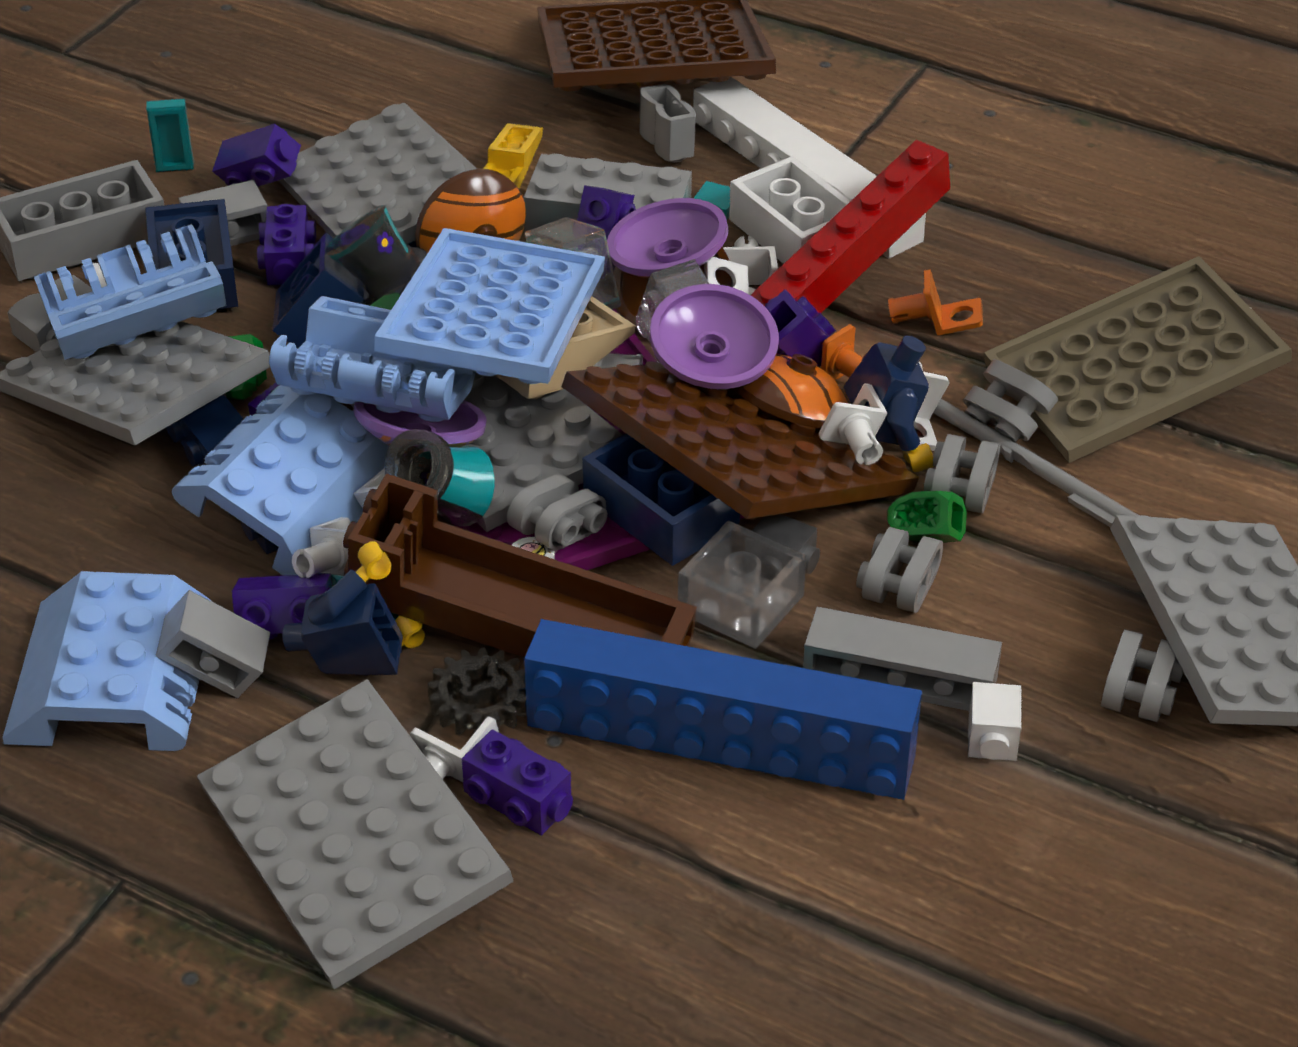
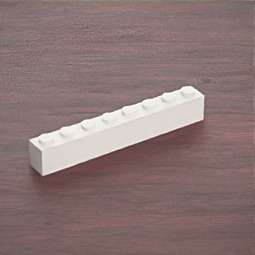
[693,77,926,259]

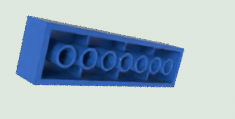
[524,619,922,800]

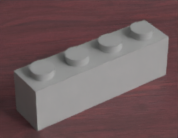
[803,607,1002,711]

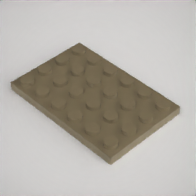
[984,256,1292,463]

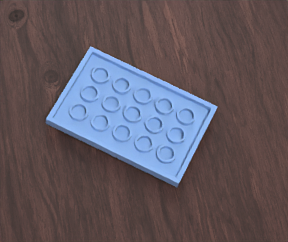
[374,228,605,384]

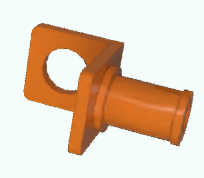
[888,269,983,336]
[821,324,863,381]

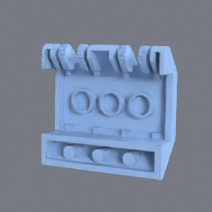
[34,224,226,360]
[269,296,476,422]
[172,385,400,576]
[3,571,211,751]

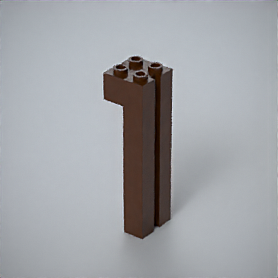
[343,473,697,658]

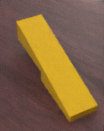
[483,123,543,189]

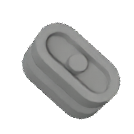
[963,359,1058,442]
[924,434,1000,514]
[507,474,608,551]
[856,527,943,613]
[1101,629,1184,723]

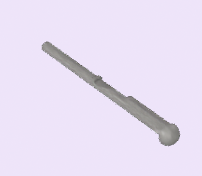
[933,398,1140,527]

